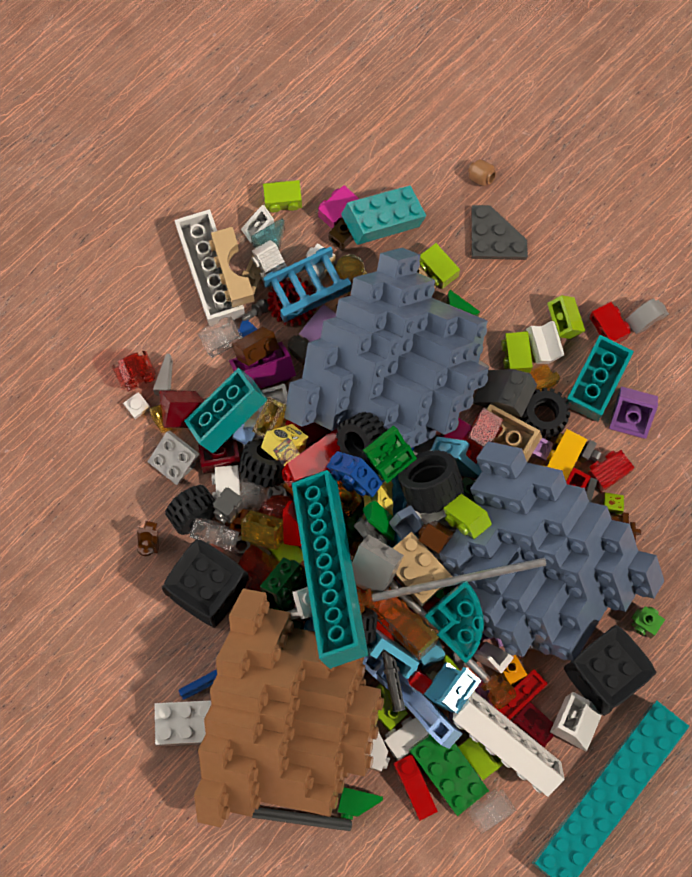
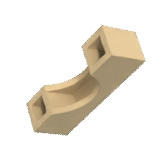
[209,227,254,307]

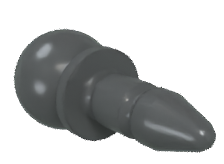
[242,299,269,321]

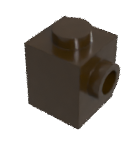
[328,217,353,251]

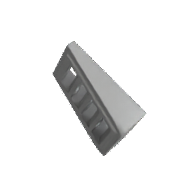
[153,354,173,395]

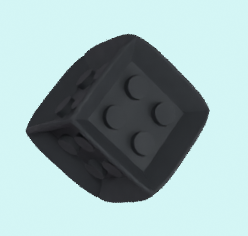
[162,539,249,628]
[564,625,657,716]

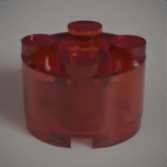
[112,351,156,392]

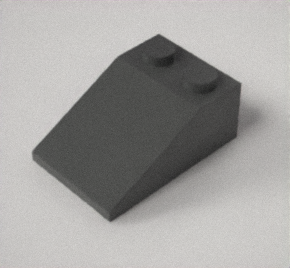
[473,369,537,417]

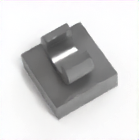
[577,440,602,463]

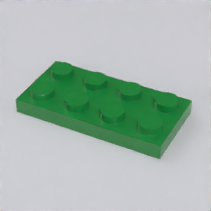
[408,734,489,816]

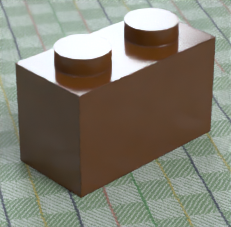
[232,326,279,366]
[418,520,455,553]

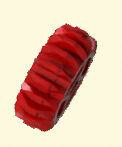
[267,277,317,327]

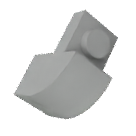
[625,298,669,334]

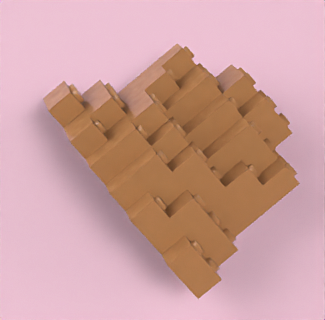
[194,589,384,828]

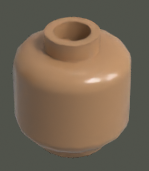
[468,159,496,186]

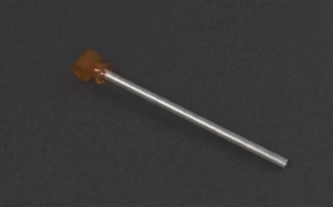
[356,558,547,613]
[390,579,516,709]

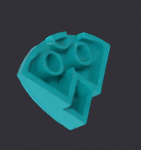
[424,581,484,663]

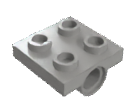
[148,431,199,485]

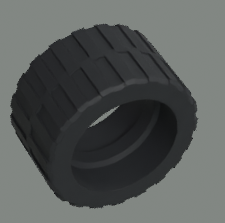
[398,450,464,514]

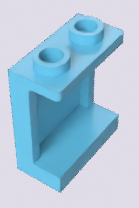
[431,437,482,479]
[366,629,419,679]
[424,662,482,714]

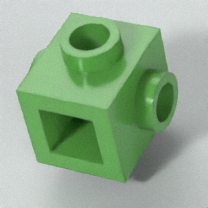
[631,606,665,639]

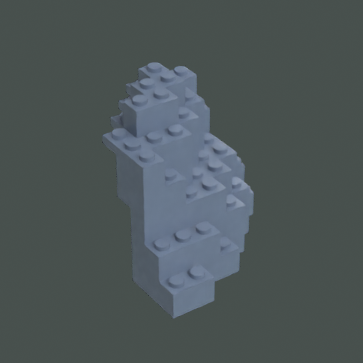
[284,248,489,448]
[439,441,664,661]

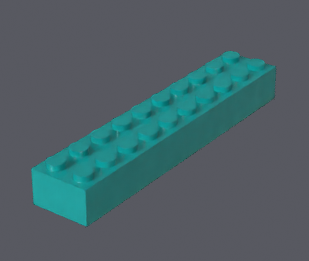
[292,470,368,669]
[531,700,690,877]

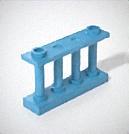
[263,246,352,323]

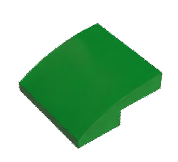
[363,426,417,483]

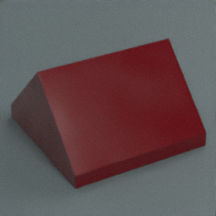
[159,391,204,428]
[198,439,240,474]

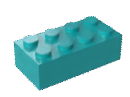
[341,185,426,245]
[566,335,634,422]
[184,368,268,453]

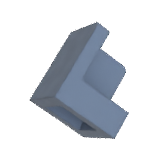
[389,505,424,540]

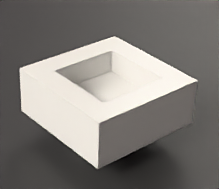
[123,392,150,419]

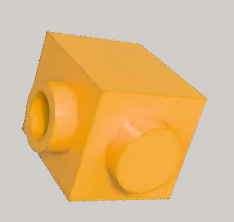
[500,655,527,687]

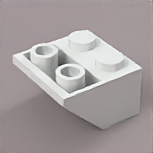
[550,692,602,752]

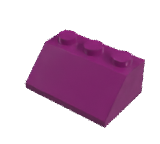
[229,341,297,389]

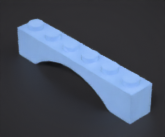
[363,653,463,749]

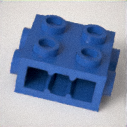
[326,451,384,497]

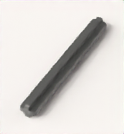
[252,807,352,831]

